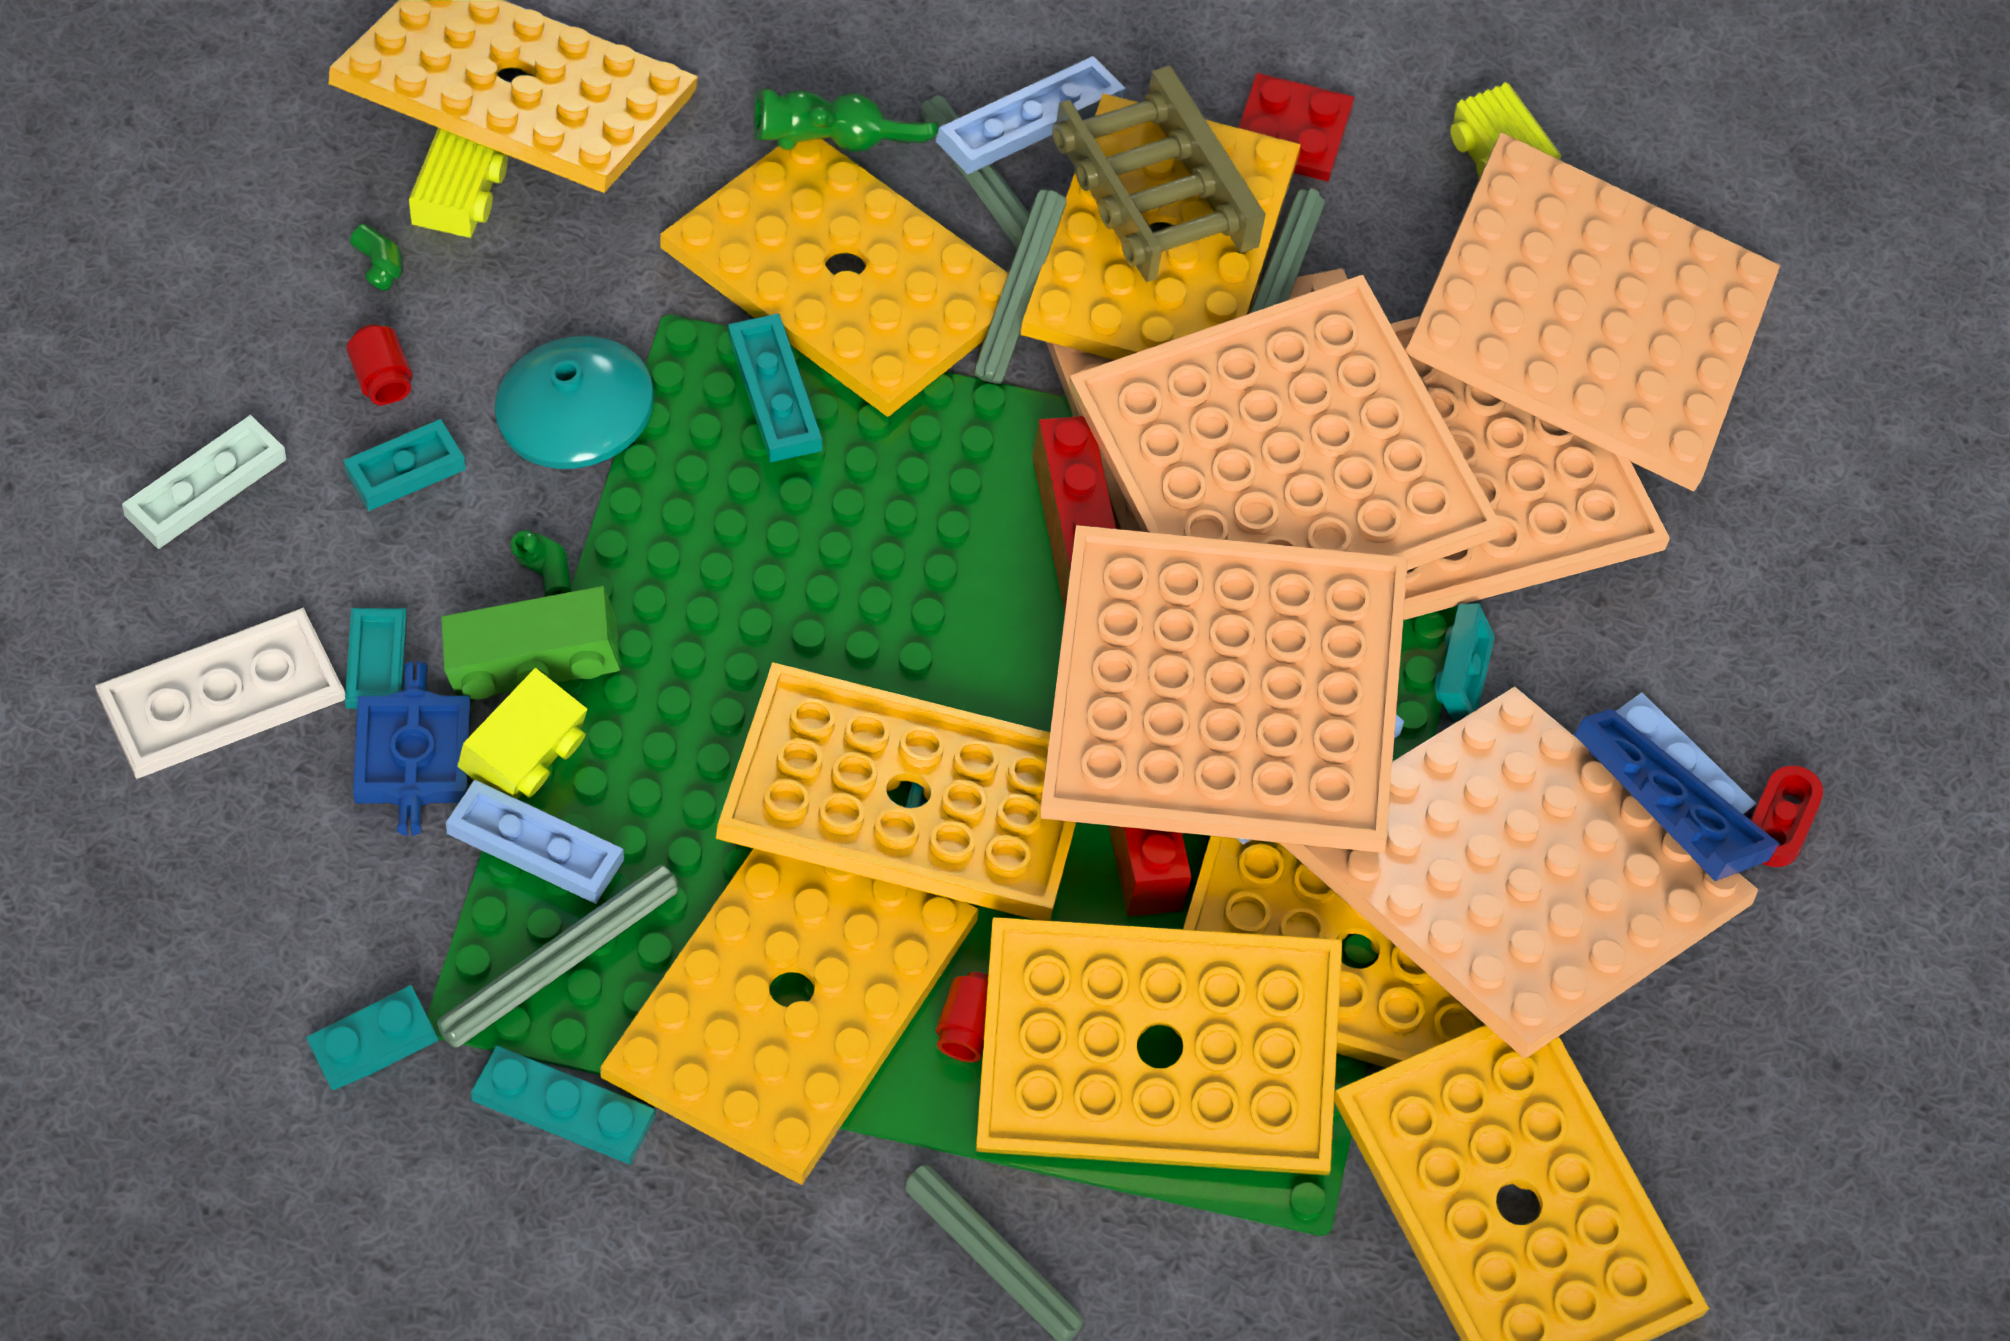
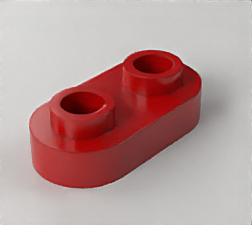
[1751,766,1823,867]

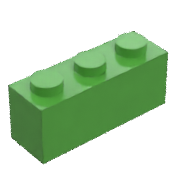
[441,586,620,699]

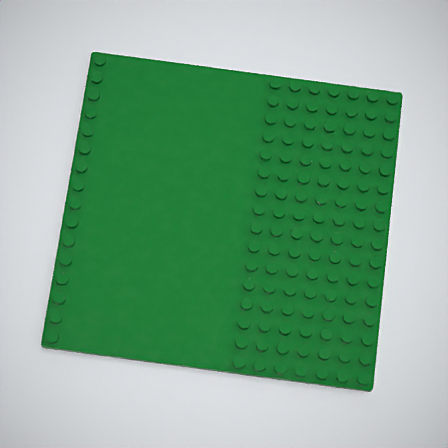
[427,315,1458,1236]

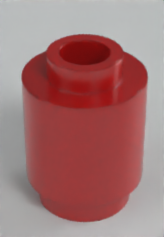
[346,324,412,406]
[936,972,989,1062]

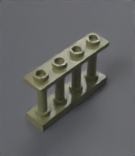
[1052,65,1265,282]

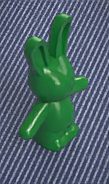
[754,89,938,152]

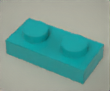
[343,419,466,512]
[1435,603,1495,722]
[306,985,439,1091]

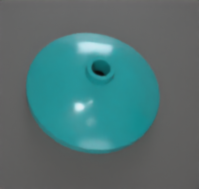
[495,336,654,469]

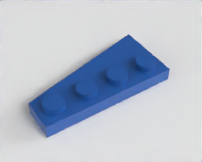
[1574,709,1779,882]

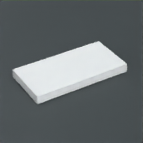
[95,607,345,779]

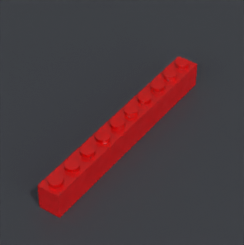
[1032,416,1191,917]

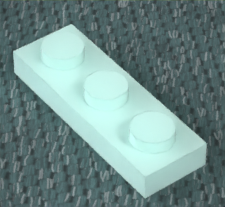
[122,415,287,549]

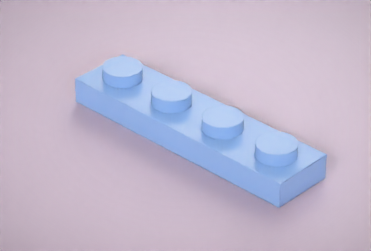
[936,56,1125,174]

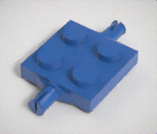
[353,661,471,836]

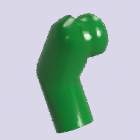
[350,223,403,291]
[510,530,572,597]

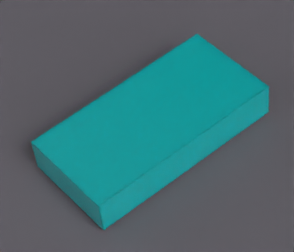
[345,608,407,709]

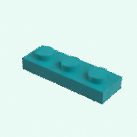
[728,313,822,462]
[471,1046,656,1165]

